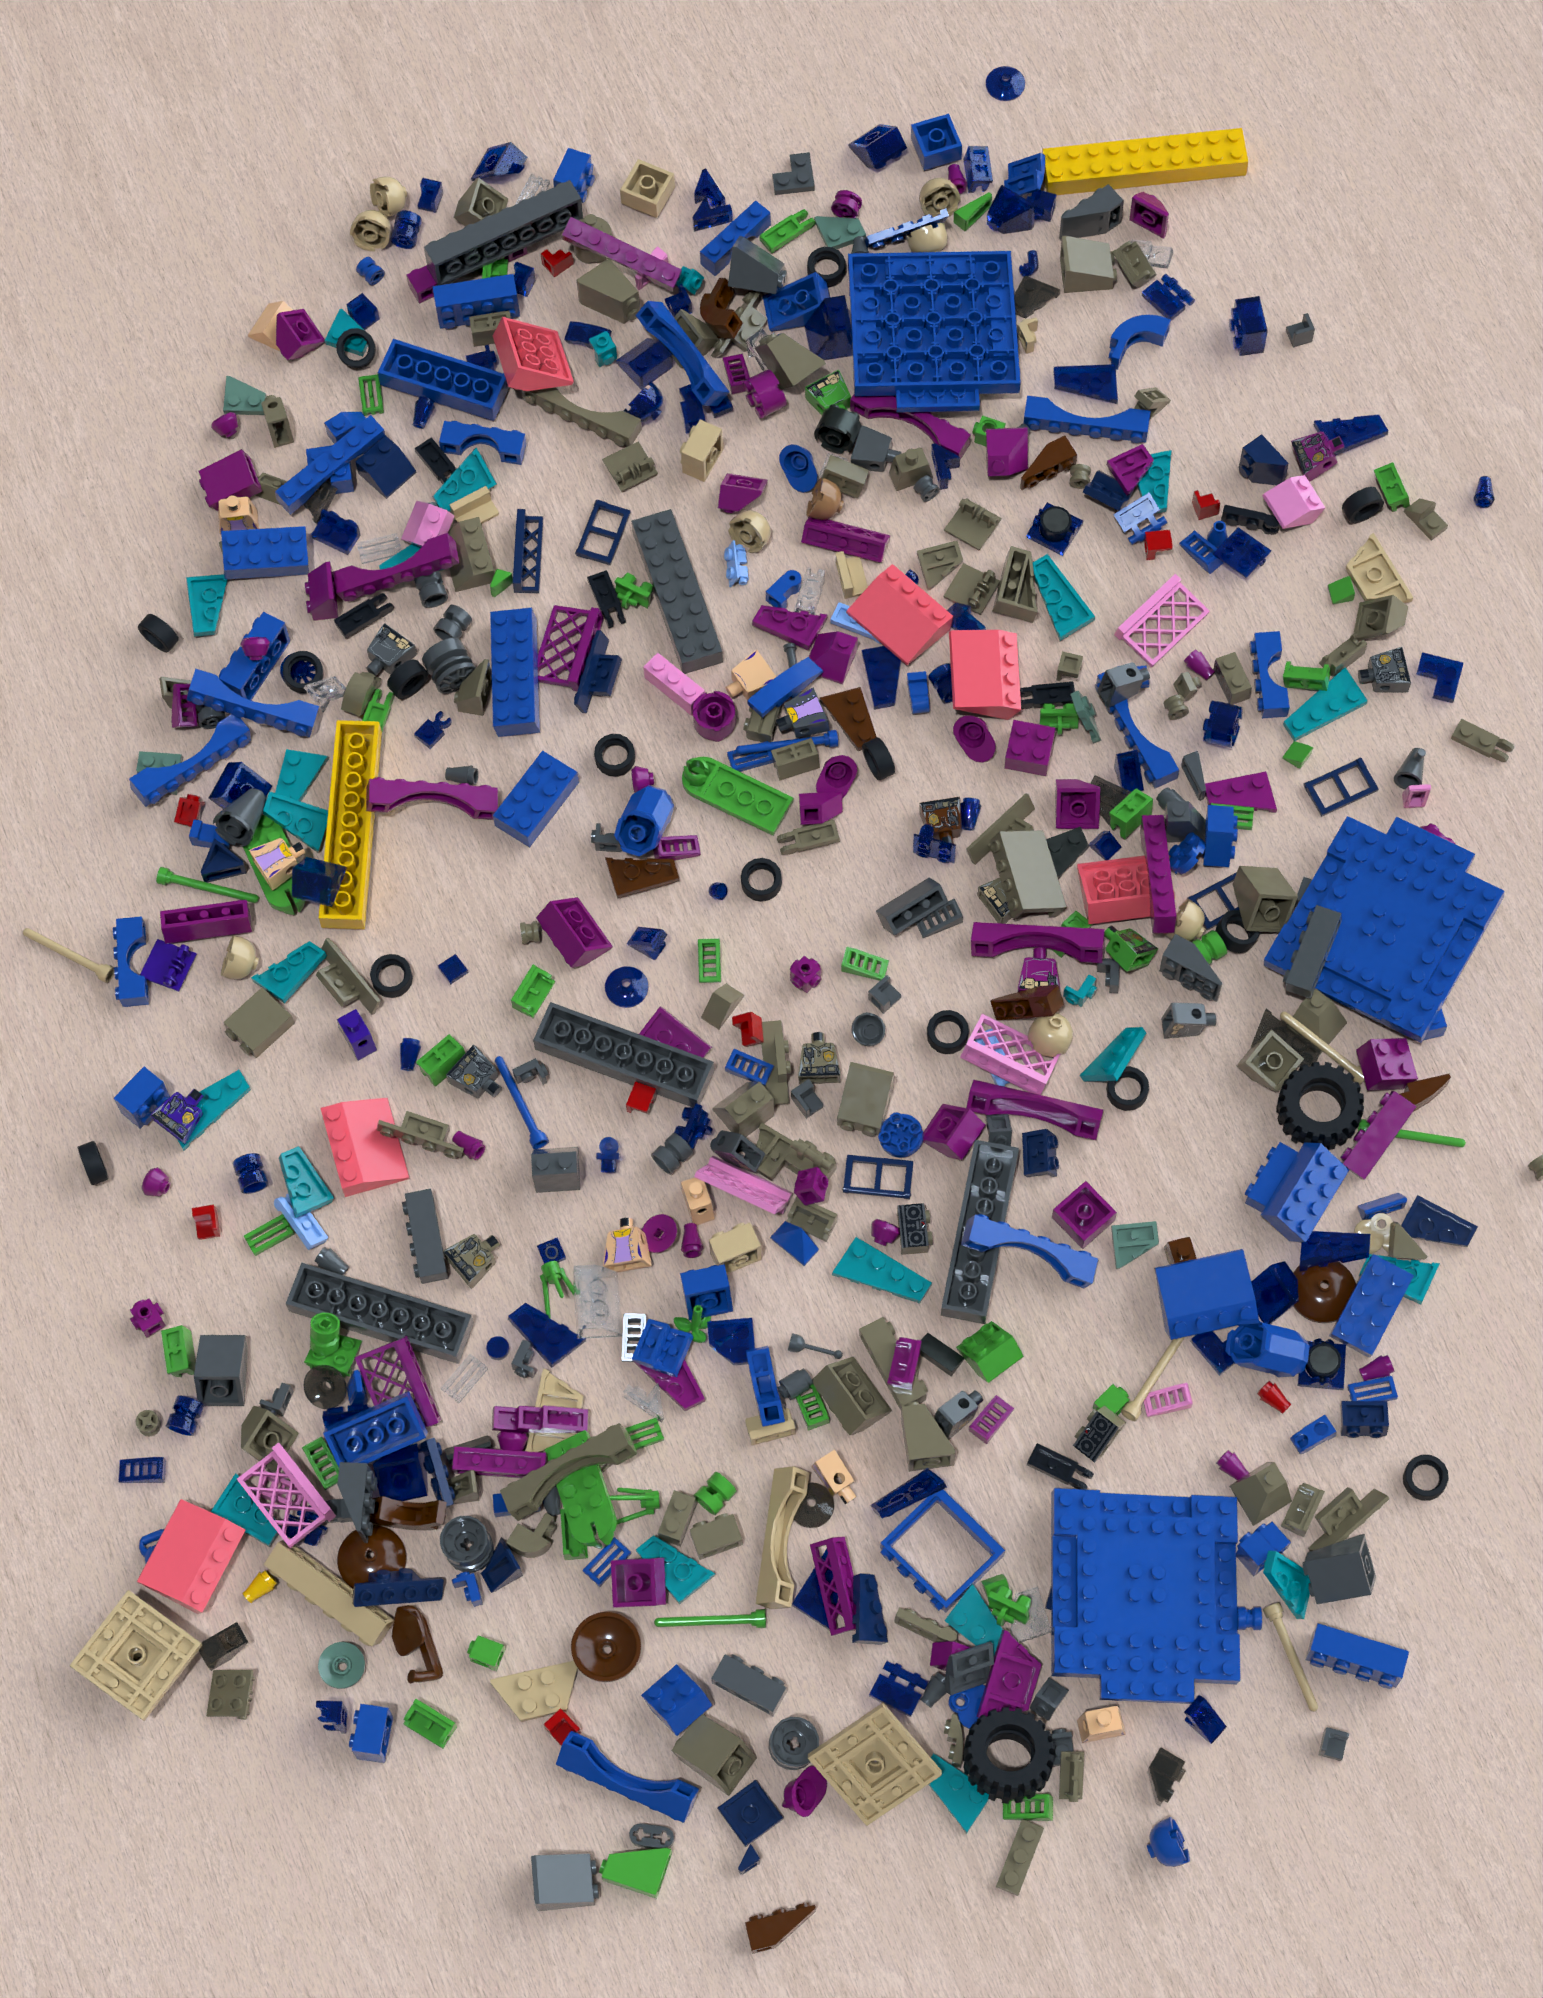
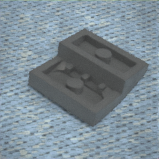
[945,1642,994,1695]

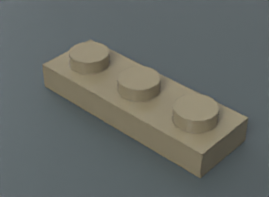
[996,1819,1044,1896]

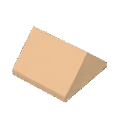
[248,301,293,351]

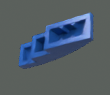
[747,657,823,718]

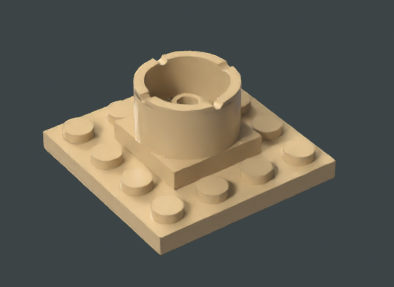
[69,1590,202,1721]
[808,1703,942,1826]

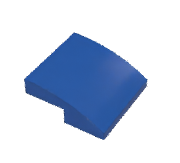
[1004,153,1045,201]
[631,1318,693,1378]

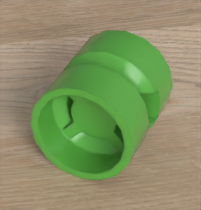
[1192,930,1227,965]
[310,1313,340,1355]
[693,1472,737,1516]

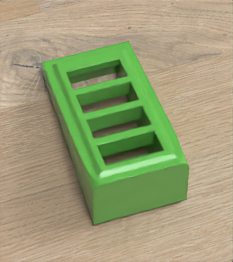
[953,192,992,231]
[698,939,721,983]
[841,947,889,981]
[796,1384,830,1431]
[302,1437,339,1490]
[1003,1794,1053,1821]

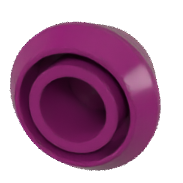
[211,412,238,438]
[240,637,270,660]
[631,766,654,793]
[142,1167,170,1196]
[871,1219,900,1246]
[497,1431,528,1451]

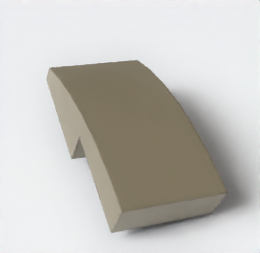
[944,1714,963,1768]

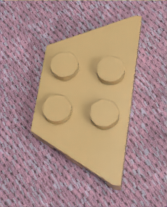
[1345,533,1413,603]
[526,1369,584,1452]
[490,1661,578,1722]

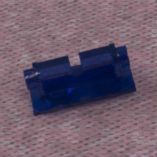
[322,1403,369,1427]

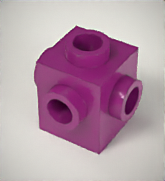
[790,956,821,993]
[794,1167,829,1205]
[130,1298,166,1338]

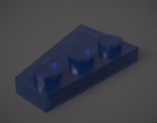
[1053,364,1118,404]
[1313,415,1389,456]
[1299,1231,1371,1272]
[870,1468,947,1519]

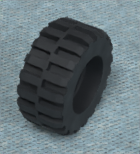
[1276,1062,1364,1150]
[963,1707,1055,1804]

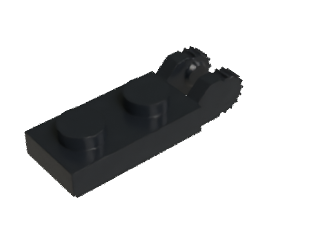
[414,438,456,484]
[1221,505,1280,535]
[587,570,626,628]
[334,593,394,639]
[1020,681,1075,709]
[1027,1443,1094,1490]

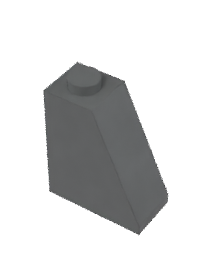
[1164,801,1206,843]

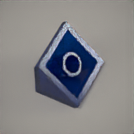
[292,857,347,907]

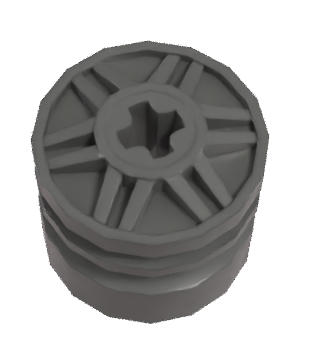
[422,638,476,694]
[440,1516,494,1573]
[768,1717,819,1770]

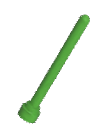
[156,867,259,903]
[1358,1119,1466,1147]
[654,1609,766,1628]

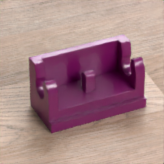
[887,1337,922,1390]

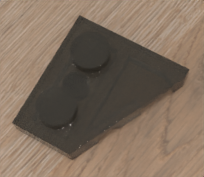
[1014,275,1060,319]

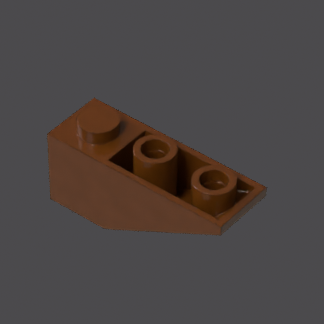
[1020,436,1077,490]
[990,985,1064,1020]
[745,1903,816,1954]

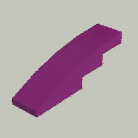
[492,1405,588,1433]

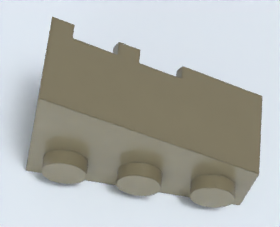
[992,546,1038,623]

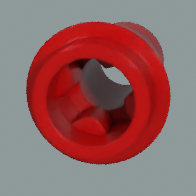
[1257,1381,1291,1414]

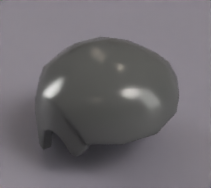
[852,1012,885,1046]

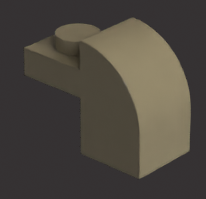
[341,672,382,717]
[506,1513,556,1558]

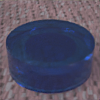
[486,1336,509,1360]

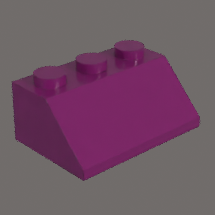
[536,897,613,968]

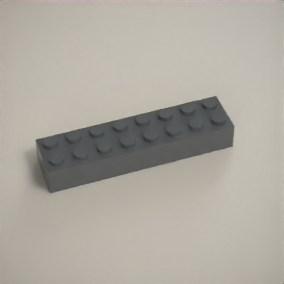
[424,180,583,286]
[631,509,723,674]
[533,1002,714,1109]
[941,1140,1019,1324]
[286,1262,474,1364]

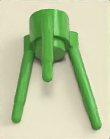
[540,1261,579,1320]
[610,1487,660,1524]

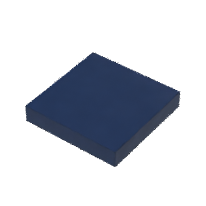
[717,1780,783,1847]

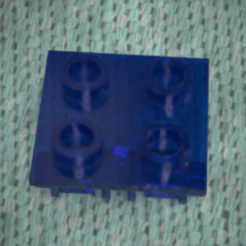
[1213,527,1272,578]
[913,824,956,864]

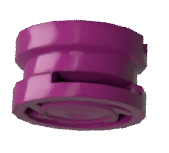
[831,190,862,218]

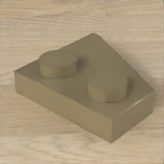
[917,541,963,590]
[756,1122,793,1181]

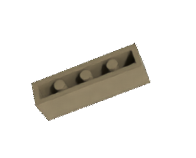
[859,1317,928,1410]

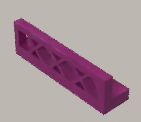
[801,517,890,563]
[452,1446,546,1478]
[810,1537,856,1636]

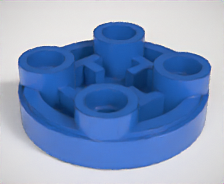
[878,1112,924,1158]

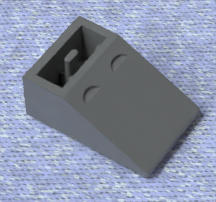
[1059,184,1124,240]
[1159,934,1222,1002]
[337,1462,377,1543]

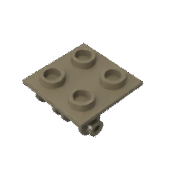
[602,441,658,492]
[944,498,1002,550]
[944,563,1000,615]
[206,1670,255,1720]

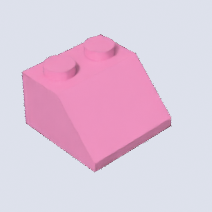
[1262,475,1325,529]
[401,501,454,548]

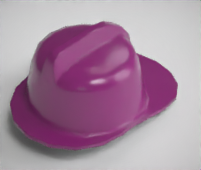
[953,716,996,762]
[816,755,857,798]
[782,1766,827,1817]

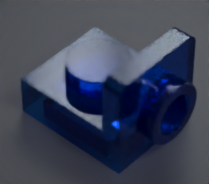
[466,344,497,371]

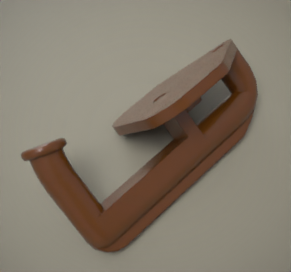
[392,1605,443,1684]

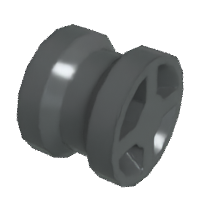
[914,475,940,502]

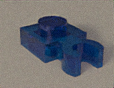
[414,711,452,750]

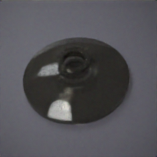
[303,1365,347,1409]
[793,1483,834,1528]

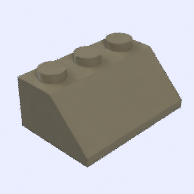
[448,517,495,592]
[812,1356,892,1435]

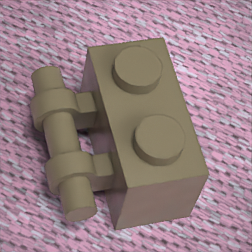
[784,1138,836,1180]

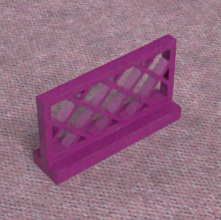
[538,605,604,691]
[355,1336,441,1427]

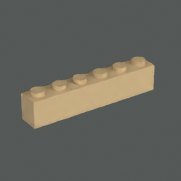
[264,1540,395,1646]

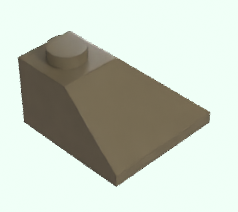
[454,178,508,226]
[659,309,718,368]
[1353,595,1408,640]
[454,659,492,716]
[1285,988,1347,1055]
[1236,1030,1304,1092]
[241,1406,299,1472]
[1229,1462,1292,1526]

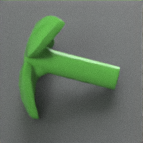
[673,1305,711,1343]

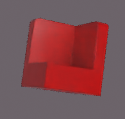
[541,249,573,278]
[1192,490,1221,520]
[1144,530,1173,560]
[732,1012,764,1047]
[626,1082,657,1113]
[192,1204,220,1240]
[543,1708,581,1746]

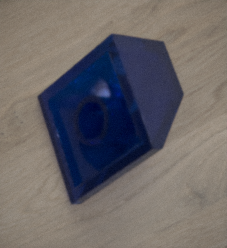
[471,142,528,182]
[987,185,1035,234]
[1251,1261,1299,1324]
[373,1443,427,1501]

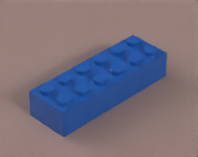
[378,339,509,421]
[490,607,540,737]

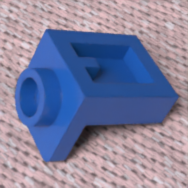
[452,1572,483,1607]

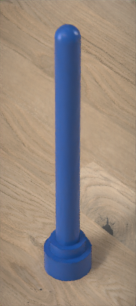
[736,730,838,754]
[495,1056,549,1149]

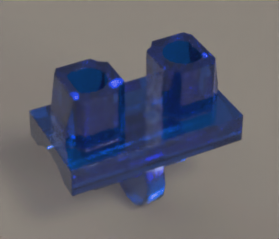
[674,1103,713,1149]
[596,1137,621,1173]
[283,1505,329,1546]

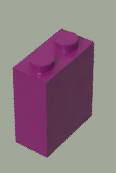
[198,449,262,512]

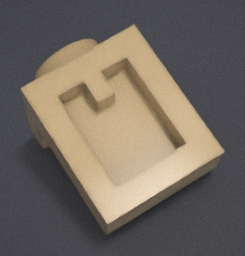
[1017,317,1038,354]

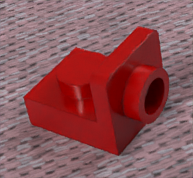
[174,794,205,827]

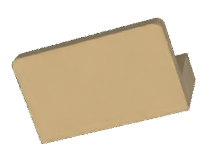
[449,486,499,524]
[835,551,868,599]
[745,1408,796,1446]

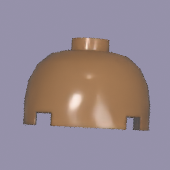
[806,478,844,521]

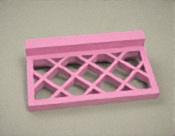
[1114,574,1210,668]
[960,1014,1060,1095]
[694,1156,793,1214]
[237,1443,336,1548]

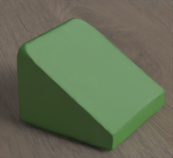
[490,569,513,597]
[1328,576,1355,604]
[1282,741,1313,769]
[981,1574,1013,1602]

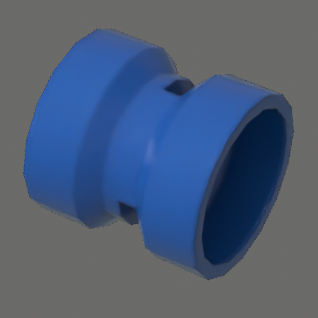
[356,257,385,285]
[1237,1607,1262,1630]

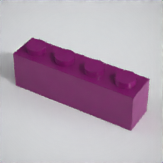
[160,899,252,944]
[1340,1091,1417,1180]

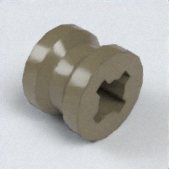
[1069,464,1091,489]
[1163,694,1189,720]
[520,921,540,944]
[1528,1155,1543,1181]
[136,1410,161,1437]

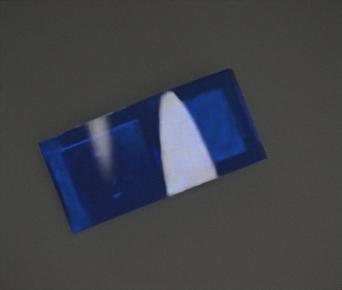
[564,321,612,349]

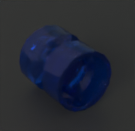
[390,210,422,249]
[928,663,953,703]
[232,1153,269,1194]
[166,1395,204,1436]

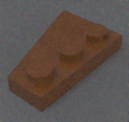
[820,687,876,751]
[605,857,680,899]

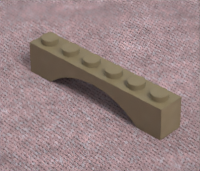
[521,387,642,447]
[500,1423,637,1521]

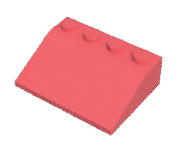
[493,317,574,391]
[846,564,954,665]
[949,630,1021,720]
[1077,855,1175,924]
[320,1098,410,1197]
[137,1499,245,1614]

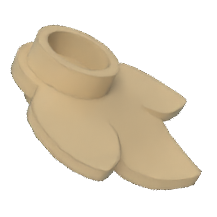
[1354,1213,1392,1255]

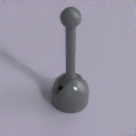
[788,1333,843,1359]

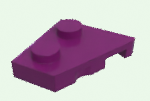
[1106,444,1154,495]

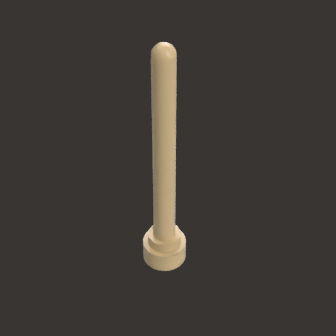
[23,928,114,983]
[1280,1011,1364,1085]
[1121,1337,1185,1422]
[1263,1602,1318,1712]

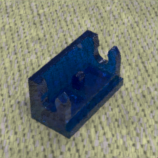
[963,146,993,193]
[316,1701,348,1734]

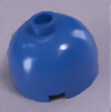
[1147,1817,1190,1867]

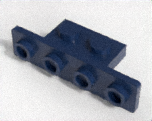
[574,630,622,713]
[352,1568,444,1607]

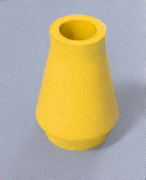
[242,1569,277,1603]

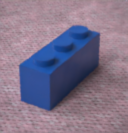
[1245,1142,1298,1213]

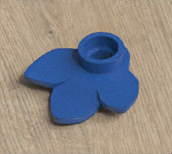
[948,1684,985,1729]

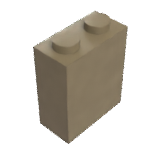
[223,988,295,1058]

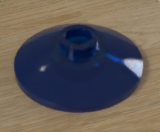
[986,66,1025,101]
[605,966,649,1008]

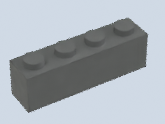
[1283,905,1342,999]
[402,1188,448,1284]

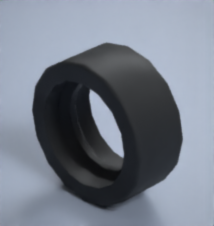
[807,247,846,288]
[336,328,376,368]
[1342,487,1384,523]
[138,614,179,652]
[283,651,323,693]
[387,659,428,699]
[594,734,635,777]
[862,737,895,780]
[741,858,782,902]
[1215,910,1260,953]
[370,954,413,998]
[927,1010,969,1054]
[1106,1066,1149,1111]
[77,1141,109,1185]
[1403,1455,1449,1501]

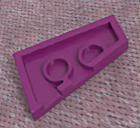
[752,605,828,650]
[1205,771,1277,813]
[639,1006,712,1058]
[634,1359,705,1411]

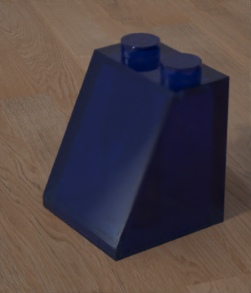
[805,295,852,360]

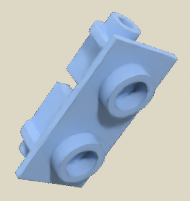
[724,540,749,587]

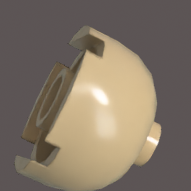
[370,176,407,218]
[919,178,961,217]
[350,210,392,251]
[906,223,948,252]
[728,510,771,553]
[1165,899,1205,941]
[221,935,259,980]
[1028,1013,1073,1057]

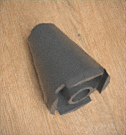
[213,789,266,847]

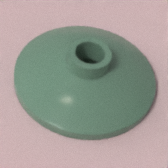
[318,1642,365,1689]

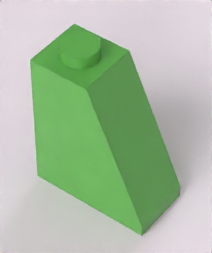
[599,1848,672,1899]

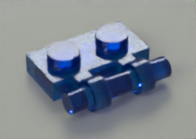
[1142,274,1195,321]
[869,1661,929,1717]

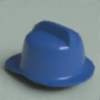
[779,444,817,492]

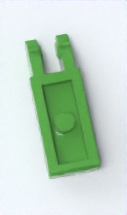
[759,209,816,254]
[362,689,394,732]

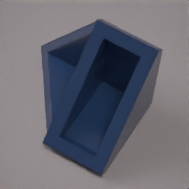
[201,838,247,883]
[481,1537,523,1593]

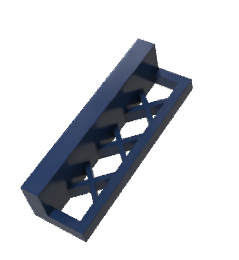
[513,509,544,593]

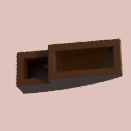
[1400,1073,1451,1112]

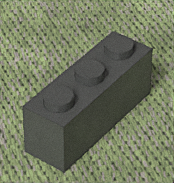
[876,877,948,935]
[711,1654,787,1716]

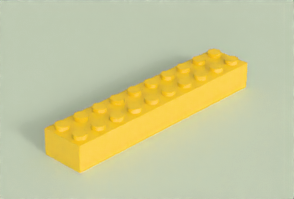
[1042,128,1248,196]
[319,720,382,929]

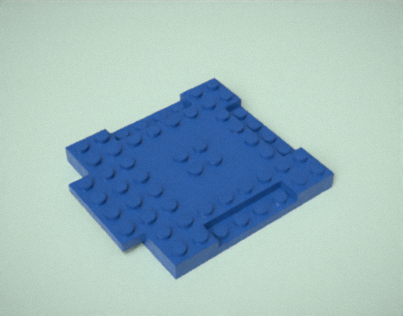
[848,251,1021,412]
[1264,816,1505,1043]
[1051,1488,1240,1704]

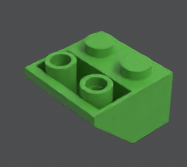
[956,1321,1024,1383]

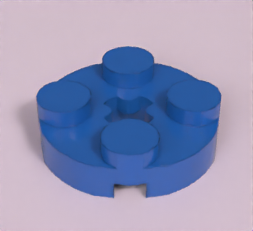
[1168,832,1206,874]

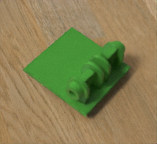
[304,1335,362,1378]

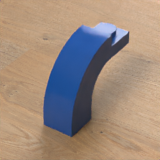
[1108,315,1171,370]
[746,1346,785,1427]

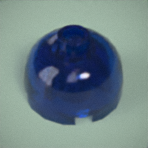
[624,381,663,422]

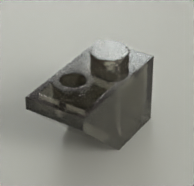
[199,1622,249,1671]
[1147,1747,1186,1807]

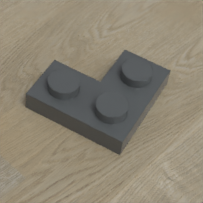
[772,152,815,195]

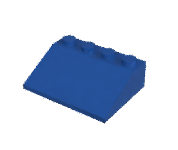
[1155,1249,1259,1340]

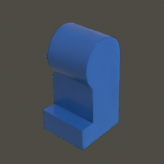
[766,570,802,608]
[907,671,930,714]
[189,819,230,849]
[1290,1415,1337,1455]

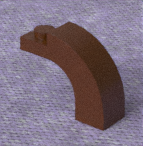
[700,278,743,339]
[370,1496,447,1531]

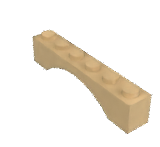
[755,1466,810,1609]

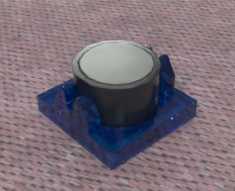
[1026,502,1084,556]
[1297,1338,1346,1390]

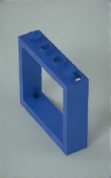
[880,1486,1005,1613]

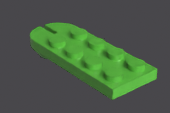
[682,757,794,836]
[241,814,309,915]
[545,1430,617,1549]

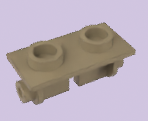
[1059,1751,1084,1802]

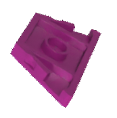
[976,1630,1042,1718]

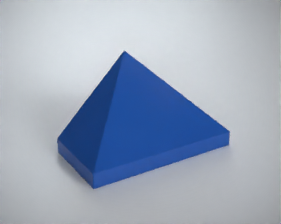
[770,1221,819,1266]

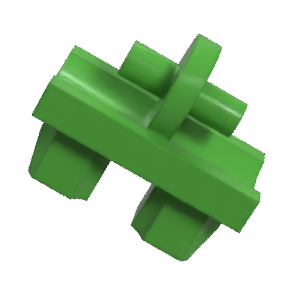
[615,573,653,609]
[1039,704,1079,735]
[988,1585,1031,1626]

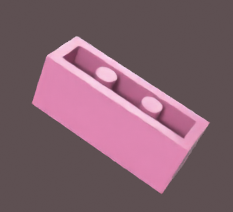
[643,653,705,716]

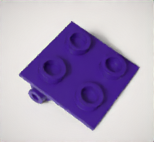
[140,939,197,992]

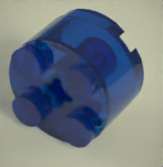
[1203,700,1243,748]

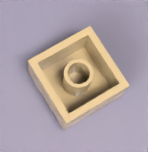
[620,159,675,218]
[680,420,723,482]
[709,1223,762,1274]

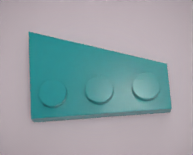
[432,448,496,511]
[275,749,329,801]
[1079,1027,1146,1082]
[1359,1254,1440,1305]
[636,1535,715,1604]
[944,1584,1004,1657]
[928,1753,989,1834]

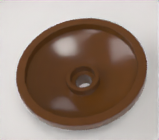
[1288,1257,1356,1323]
[337,1525,407,1589]
[571,1612,641,1682]

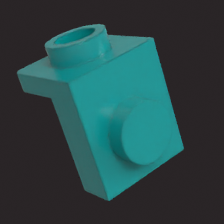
[676,266,705,295]
[589,331,617,367]
[1063,975,1097,1007]

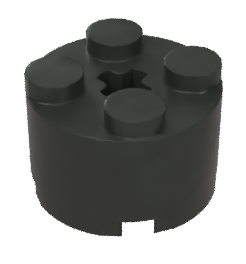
[814,404,861,454]

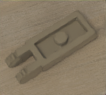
[1451,719,1514,762]
[777,820,840,855]
[894,1607,958,1642]

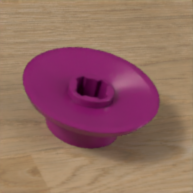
[642,1214,677,1253]

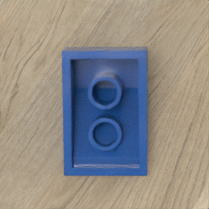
[763,272,834,331]

